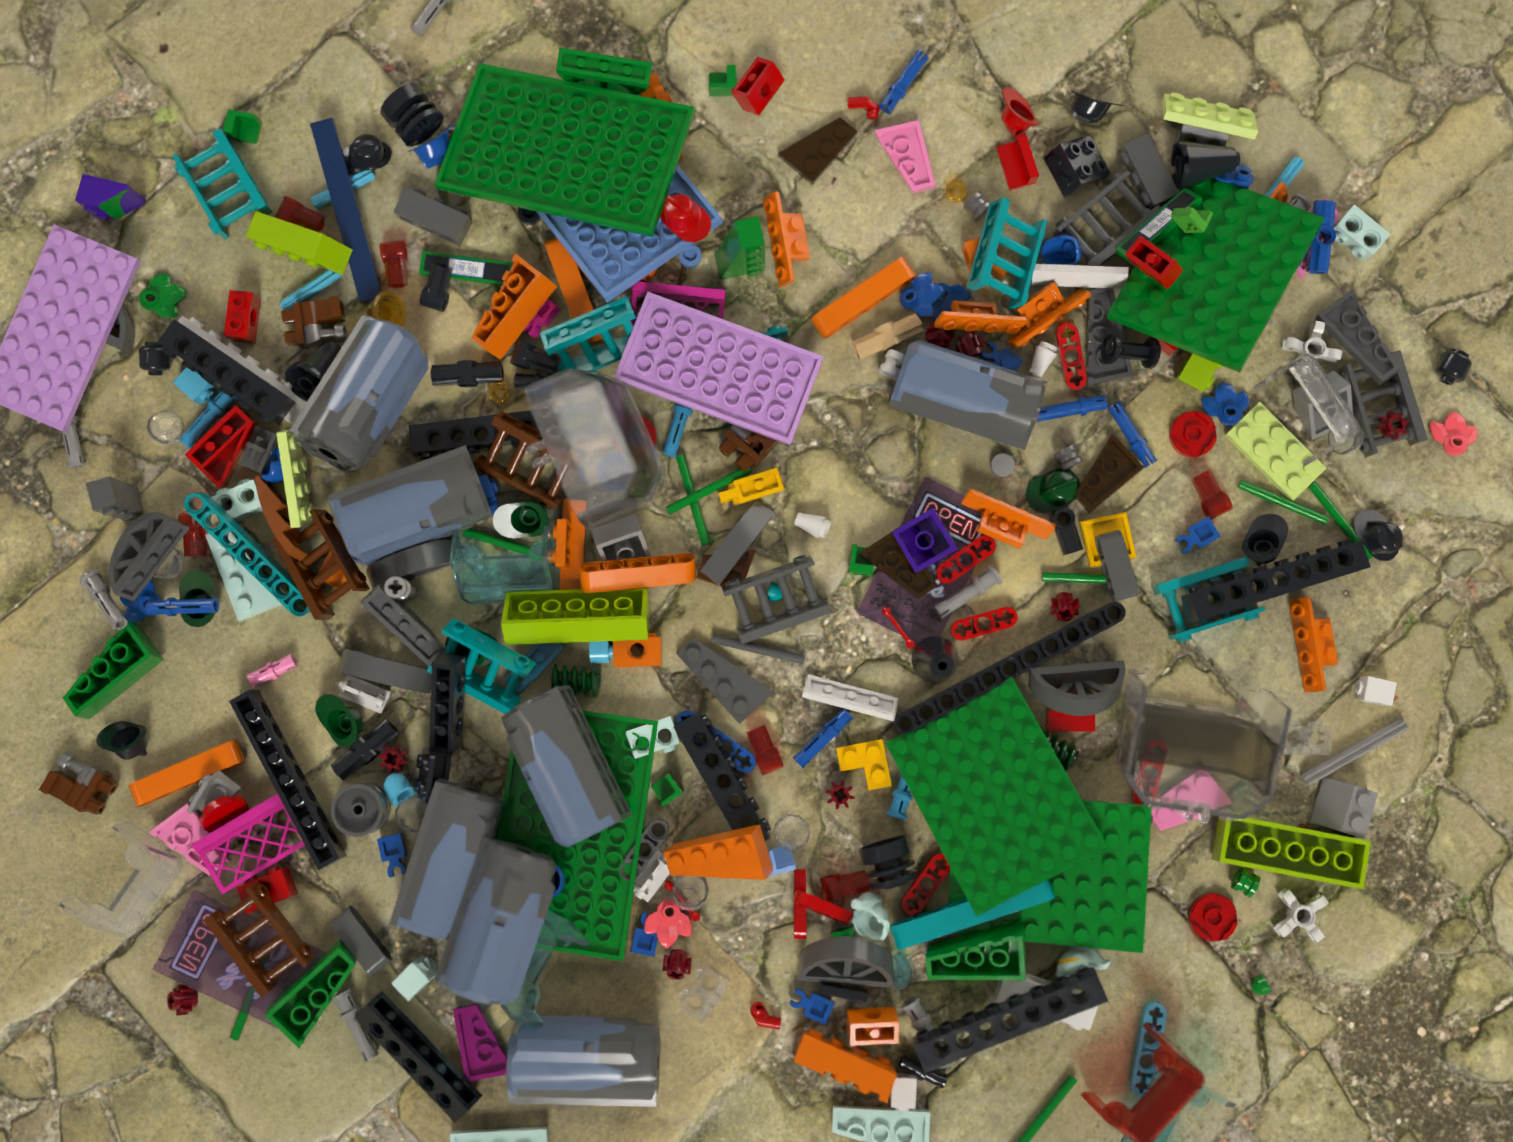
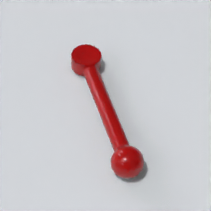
[882,607,915,648]
[664,881,700,921]

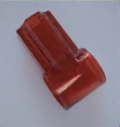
[274,196,326,232]
[380,240,408,288]
[1191,469,1233,520]
[178,511,207,557]
[746,725,784,776]
[819,869,870,902]

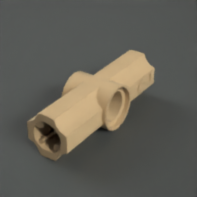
[852,313,924,361]

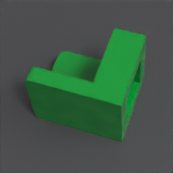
[708,65,736,96]
[223,109,262,144]
[848,544,874,577]
[651,772,684,807]

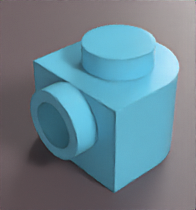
[589,641,613,663]
[383,773,415,807]

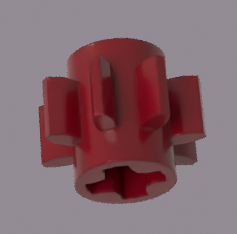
[925,321,954,348]
[955,331,986,357]
[1376,410,1409,441]
[1050,592,1080,621]
[378,744,410,774]
[825,780,855,810]
[662,949,692,980]
[167,984,198,1016]

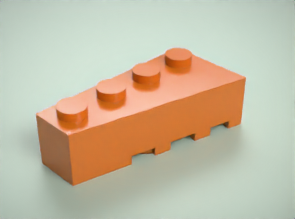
[471,253,557,360]
[663,825,773,880]
[793,1028,897,1103]

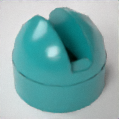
[767,581,782,601]

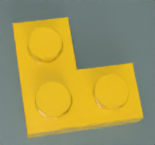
[836,739,892,790]

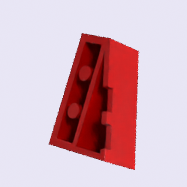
[184,405,258,489]

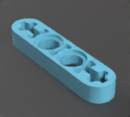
[1129,1001,1167,1098]

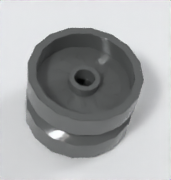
[330,782,391,837]

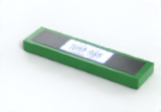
[1116,188,1203,263]
[419,251,513,286]

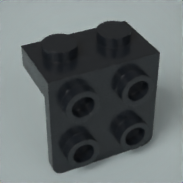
[1043,136,1110,198]
[414,748,452,803]

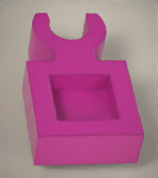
[524,299,561,339]

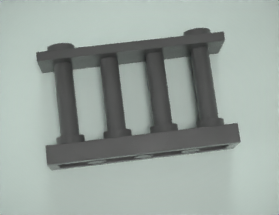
[1053,170,1161,266]
[1338,350,1428,458]
[722,555,831,644]

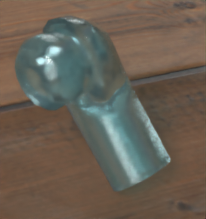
[892,952,913,990]

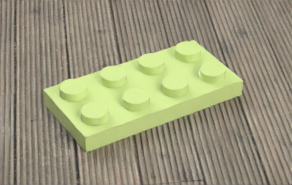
[1162,93,1258,139]
[1225,402,1326,501]
[277,429,314,528]

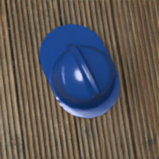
[408,124,456,168]

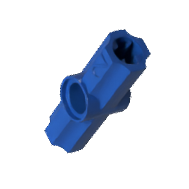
[1306,200,1336,274]

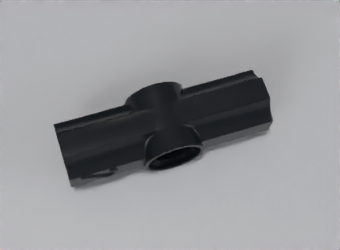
[430,360,504,387]
[330,719,400,781]

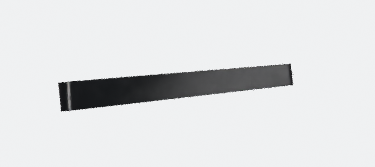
[893,602,1126,734]

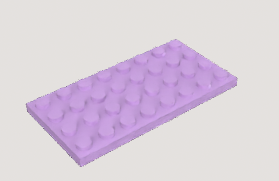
[0,225,141,433]
[614,291,824,446]

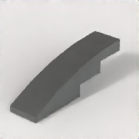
[700,500,775,586]

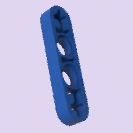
[676,710,756,773]

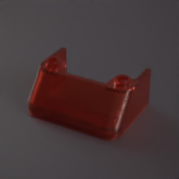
[1081,1023,1205,1142]

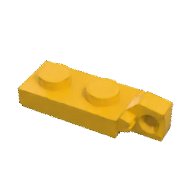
[718,467,785,505]

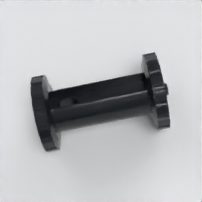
[1101,333,1161,369]

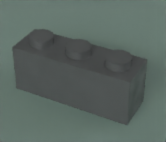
[1118,132,1179,210]
[393,187,472,247]
[86,476,144,521]

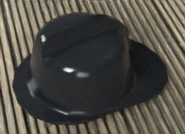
[1071,91,1124,124]
[343,134,392,174]
[1354,510,1403,561]
[1242,514,1288,566]
[96,721,148,760]

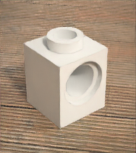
[1354,676,1397,706]
[889,1072,917,1112]

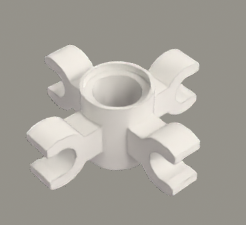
[1281,320,1343,379]
[1273,888,1329,943]

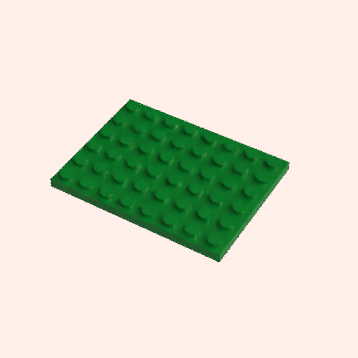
[1107,178,1325,373]
[885,677,1109,917]
[948,799,1152,953]

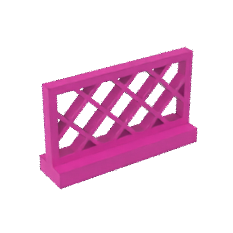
[631,282,726,327]
[192,794,305,894]

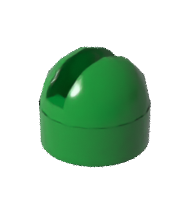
[1251,974,1272,996]

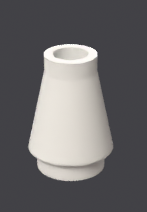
[1029,341,1058,378]
[794,512,831,539]

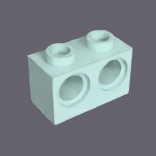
[1333,205,1391,261]
[211,478,263,522]
[626,716,681,759]
[391,955,437,1001]

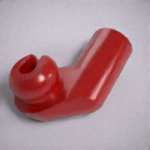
[847,96,880,120]
[750,1002,781,1030]

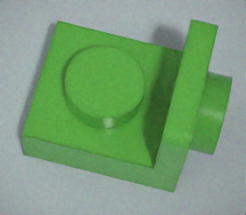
[1170,207,1213,233]

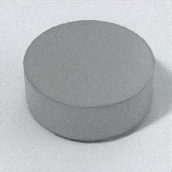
[990,453,1015,477]

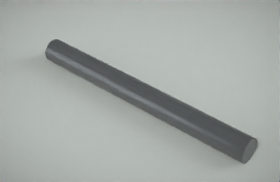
[712,634,805,664]

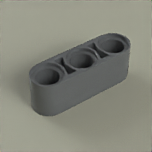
[1095,530,1138,602]
[619,818,670,881]
[330,906,392,976]

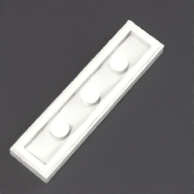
[1032,264,1129,289]
[802,674,899,721]

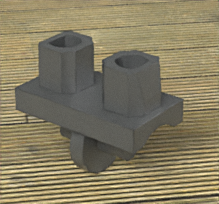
[239,426,277,474]

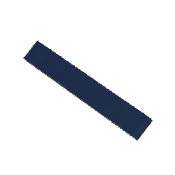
[310,118,384,304]

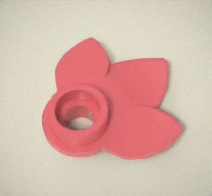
[1429,412,1478,456]
[644,899,692,949]

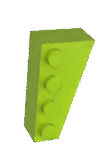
[246,211,353,276]
[1175,352,1222,392]

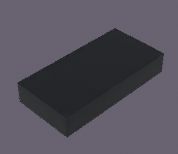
[819,982,869,1003]

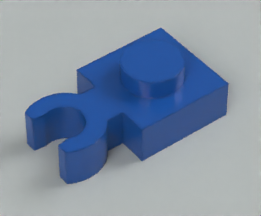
[980,341,1023,371]
[478,474,500,515]
[1175,516,1221,554]
[377,833,407,878]
[630,912,658,957]
[789,988,835,1025]

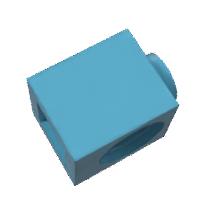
[173,368,217,405]

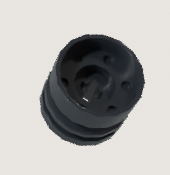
[380,83,444,147]
[858,835,919,890]

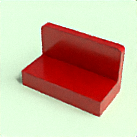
[996,132,1039,190]
[1046,707,1095,732]

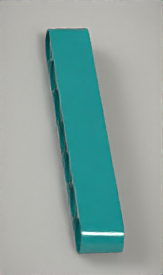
[184,492,310,617]
[890,880,1055,950]

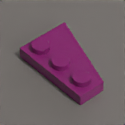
[453,1004,507,1082]

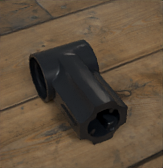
[420,262,453,312]
[510,340,560,375]
[1049,508,1083,555]

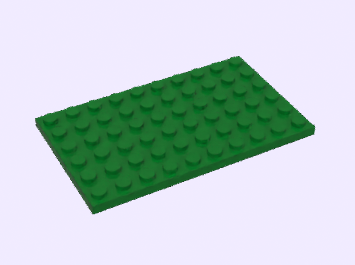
[434,63,696,237]
[497,701,658,961]

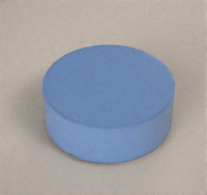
[678,244,702,268]

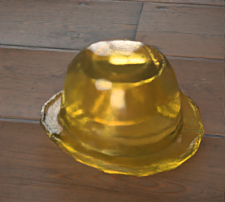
[367,291,407,327]

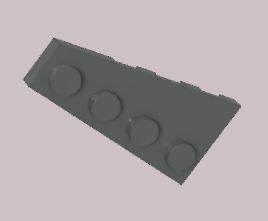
[1086,288,1134,387]
[1315,289,1400,385]
[677,638,774,724]

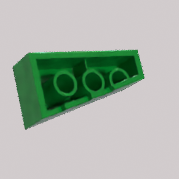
[714,216,765,280]
[62,620,164,719]
[925,922,1027,980]
[265,939,356,1049]

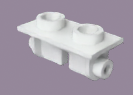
[338,674,391,714]
[634,850,670,902]

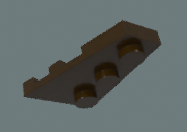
[778,117,857,185]
[1074,433,1144,514]
[859,527,938,599]

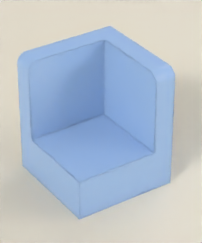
[768,844,796,876]

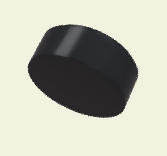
[518,208,541,225]

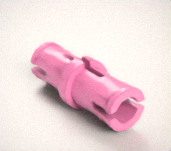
[247,654,298,688]

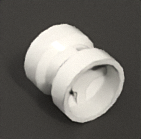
[878,349,905,381]

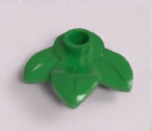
[139,274,187,318]

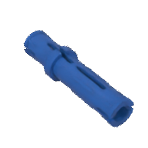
[879,50,929,114]
[1037,395,1107,422]
[1107,401,1158,468]
[146,597,219,616]
[793,708,854,768]

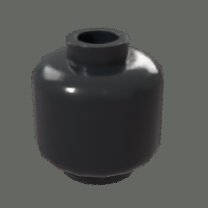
[139,342,171,376]
[1435,349,1472,385]

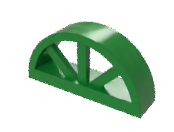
[556,47,652,95]

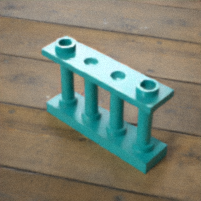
[172,128,273,240]
[966,197,1047,310]
[540,296,636,383]
[1152,557,1266,643]
[427,618,537,714]

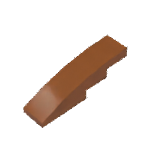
[254,475,307,561]

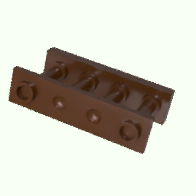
[473,411,585,509]
[272,509,370,620]
[203,881,315,998]

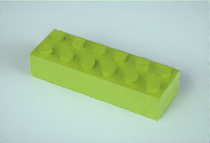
[501,588,650,645]
[1211,812,1371,890]

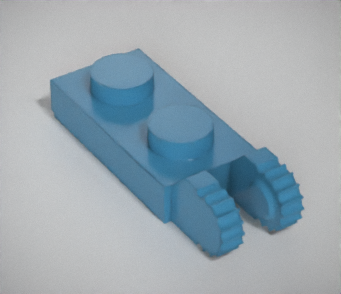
[505,643,566,694]

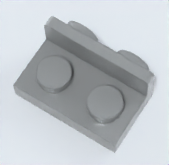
[186,770,241,814]

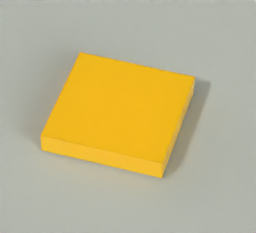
[1079,512,1137,568]

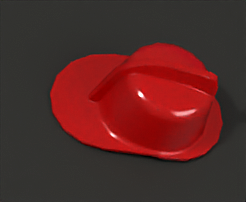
[1001,87,1039,137]
[660,194,711,243]

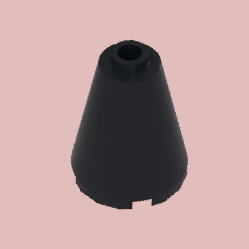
[1171,141,1240,189]
[285,342,342,402]
[912,636,959,683]

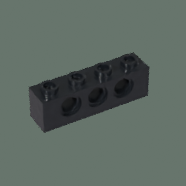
[429,653,466,755]

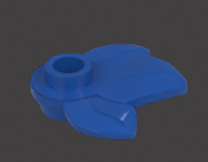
[1215,163,1254,189]
[900,272,946,317]
[932,283,971,321]
[1201,382,1249,426]
[120,580,162,623]

